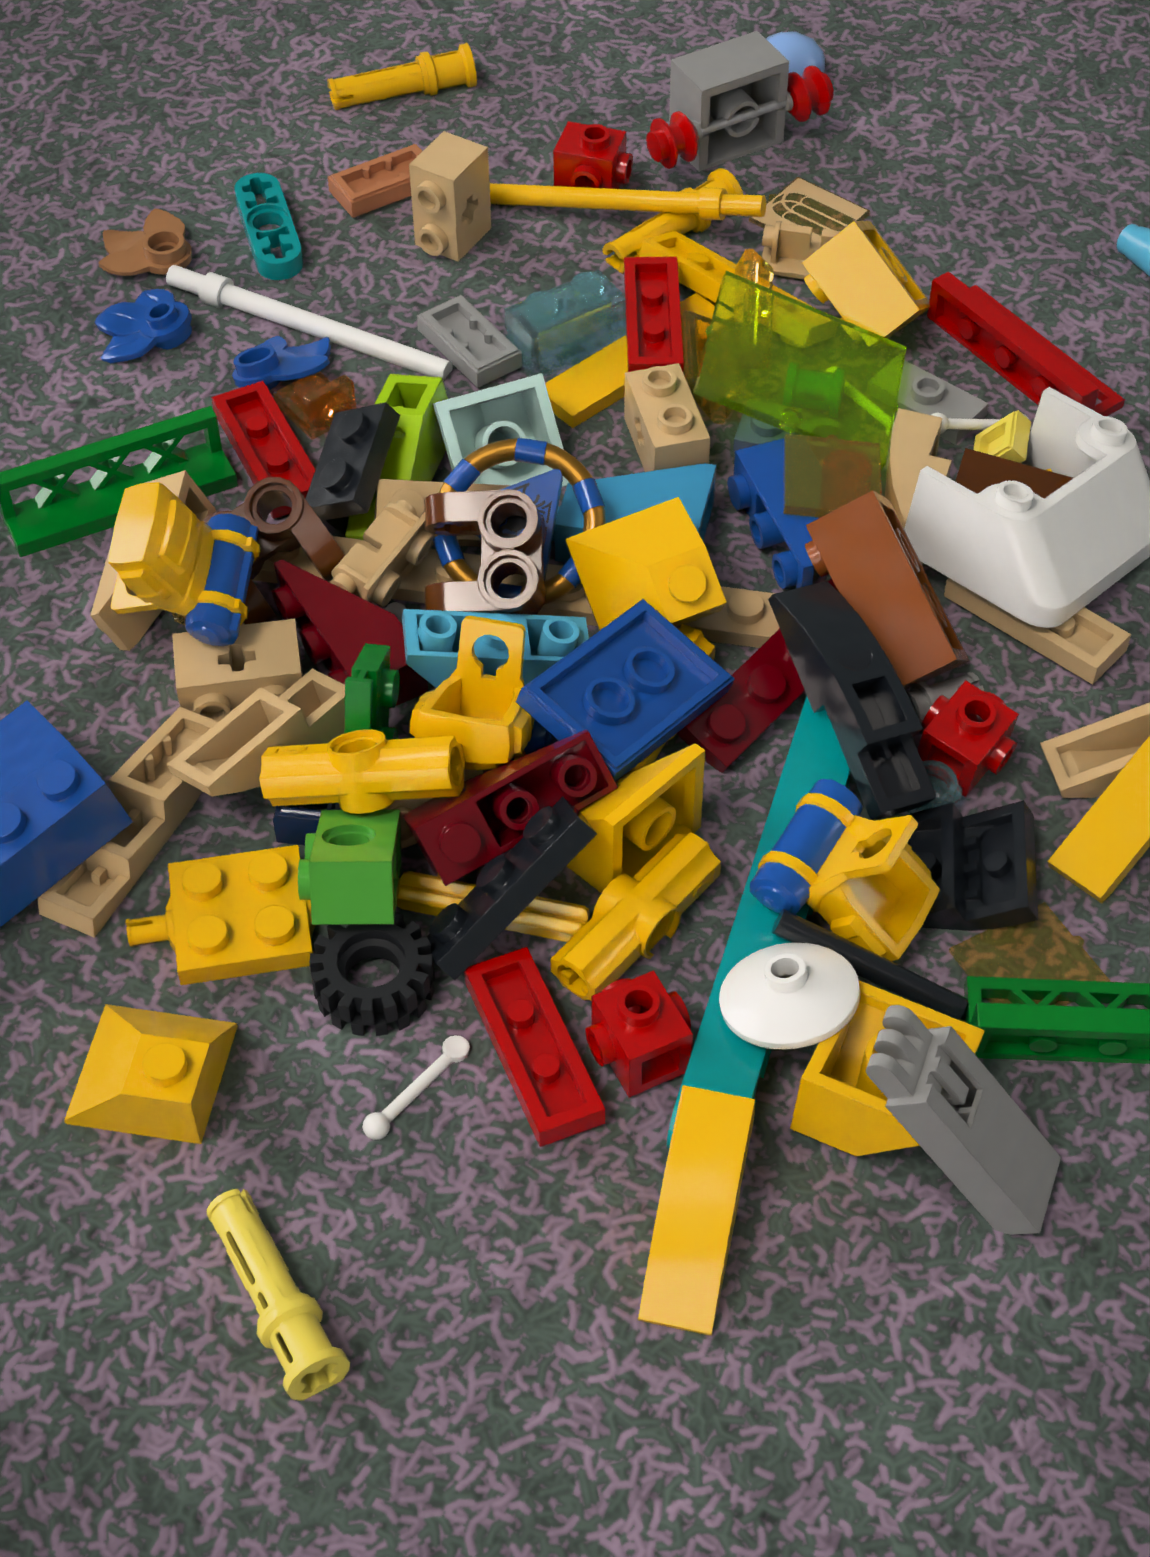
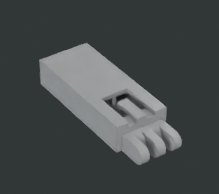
[866,1005,1061,1235]

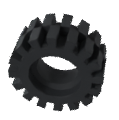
[309,912,435,1036]

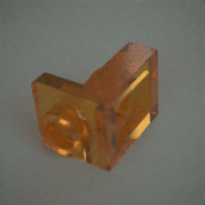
[273,371,356,440]

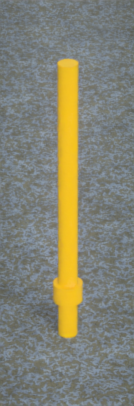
[490,183,766,220]

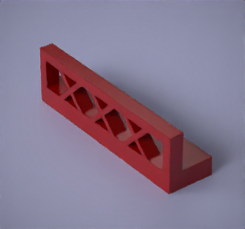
[927,271,1125,416]

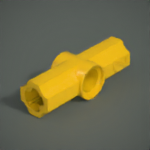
[259,729,465,814]
[550,831,721,1001]

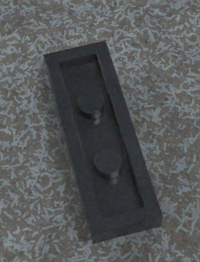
[427,796,597,980]

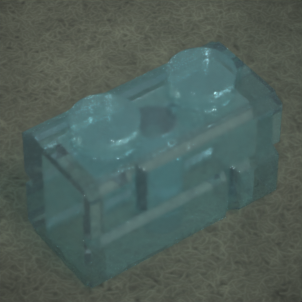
[504,270,626,377]

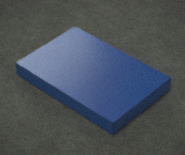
[516,599,735,782]

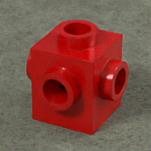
[553,121,633,189]
[918,680,1019,798]
[585,970,693,1098]

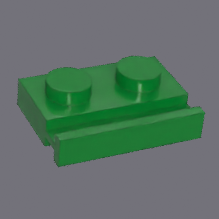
[344,643,400,740]

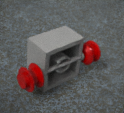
[646,31,834,172]

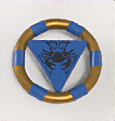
[432,437,606,605]

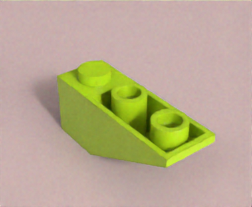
[345,374,448,540]

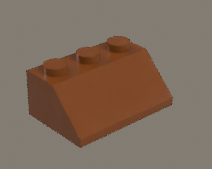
[805,490,970,690]

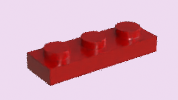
[624,256,684,374]
[211,381,315,519]
[464,947,606,1147]

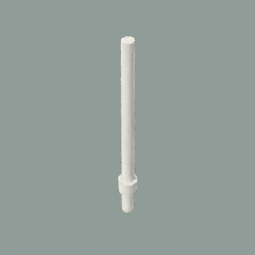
[166,265,453,381]

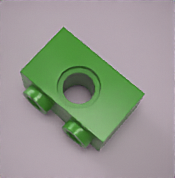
[298,809,402,925]

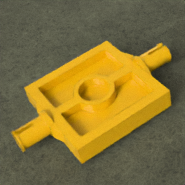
[126,845,315,985]

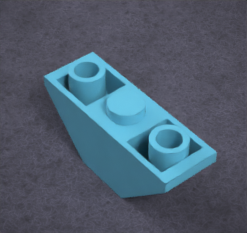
[402,609,589,688]

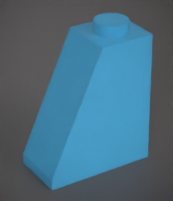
[552,463,716,563]

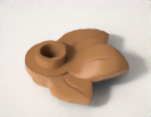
[99,208,192,276]

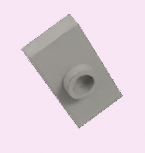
[417,295,522,388]
[864,356,989,445]

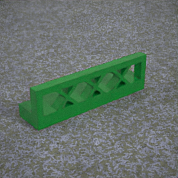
[0,406,238,558]
[964,976,1150,1064]

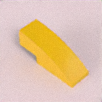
[638,1085,755,1336]

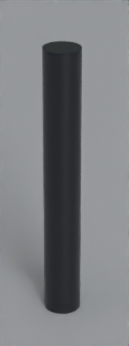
[772,909,968,1020]

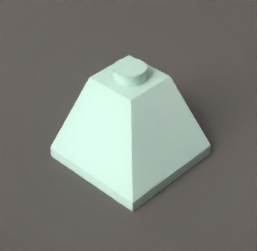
[433,373,569,487]

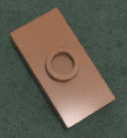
[328,144,422,218]

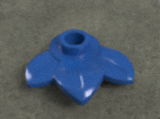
[95,289,192,363]
[232,336,331,390]

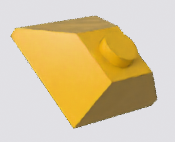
[565,497,727,631]
[566,743,705,893]
[790,980,985,1156]
[64,1004,238,1144]

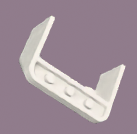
[904,387,1150,628]

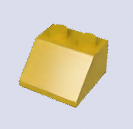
[802,221,930,351]

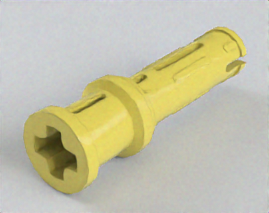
[206,1189,350,1401]

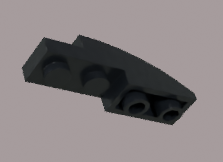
[768,581,937,821]

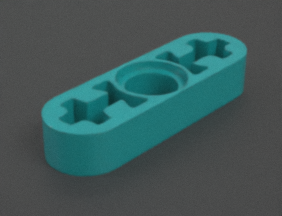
[234,173,303,280]

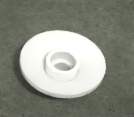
[719,943,860,1050]

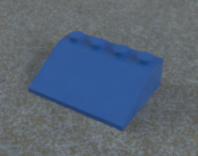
[0,701,133,927]

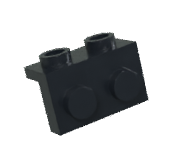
[305,402,400,537]

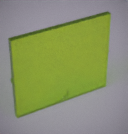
[693,271,907,471]

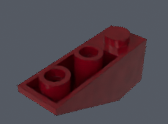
[272,559,429,709]
[402,730,618,886]

